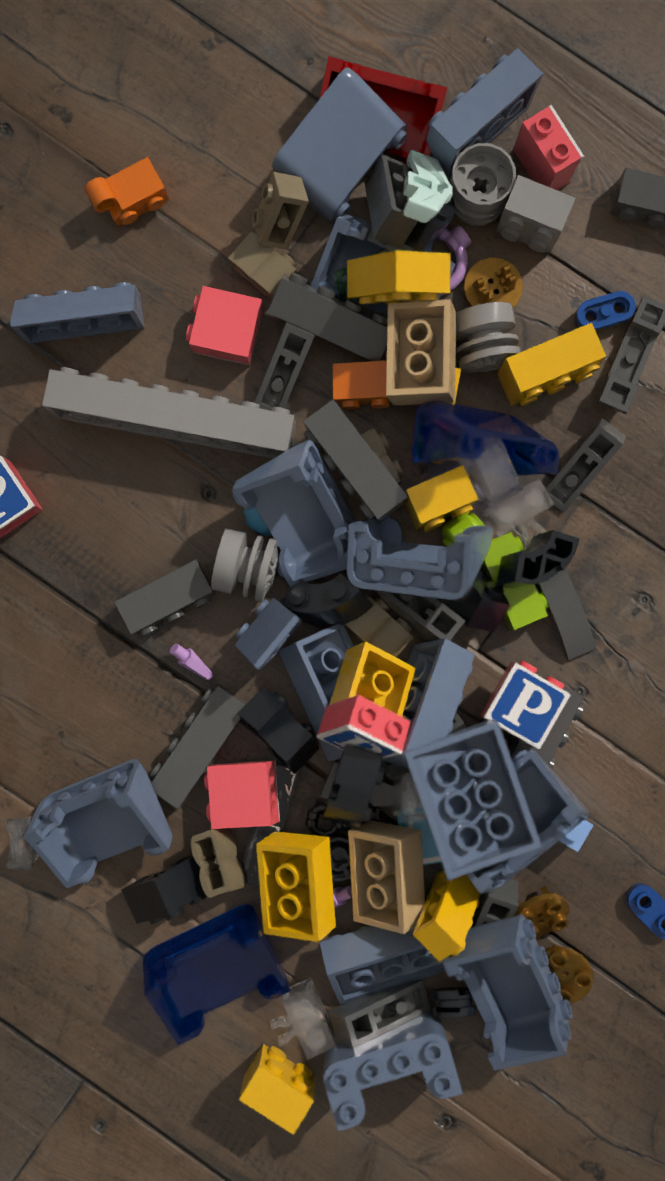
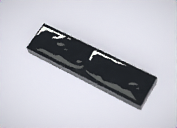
[241,763,300,887]

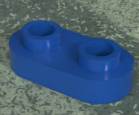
[575,291,636,331]
[626,883,665,939]

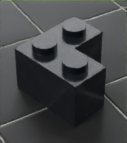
[121,854,207,924]

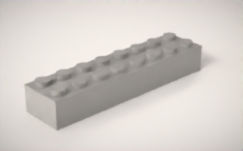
[42,367,296,459]

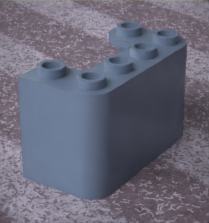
[443,915,573,1071]
[324,1010,463,1131]

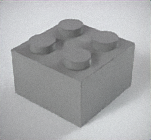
[495,175,575,253]

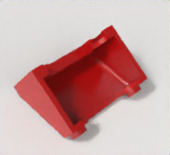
[319,56,448,164]

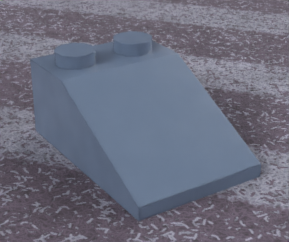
[235,598,303,669]

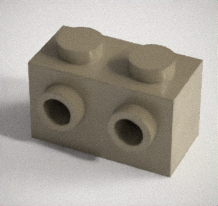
[252,171,309,250]

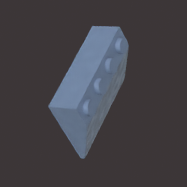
[404,719,542,880]

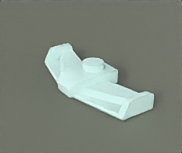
[403,150,452,223]

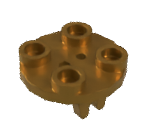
[463,257,523,309]
[514,885,569,941]
[545,944,594,1005]

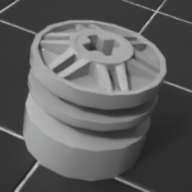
[449,143,516,226]
[456,302,521,373]
[211,528,278,602]

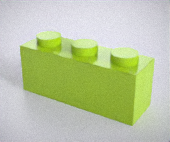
[482,531,549,631]

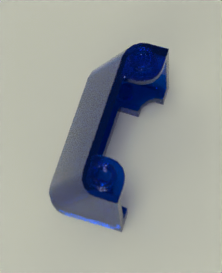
[412,401,559,477]
[143,904,291,1045]

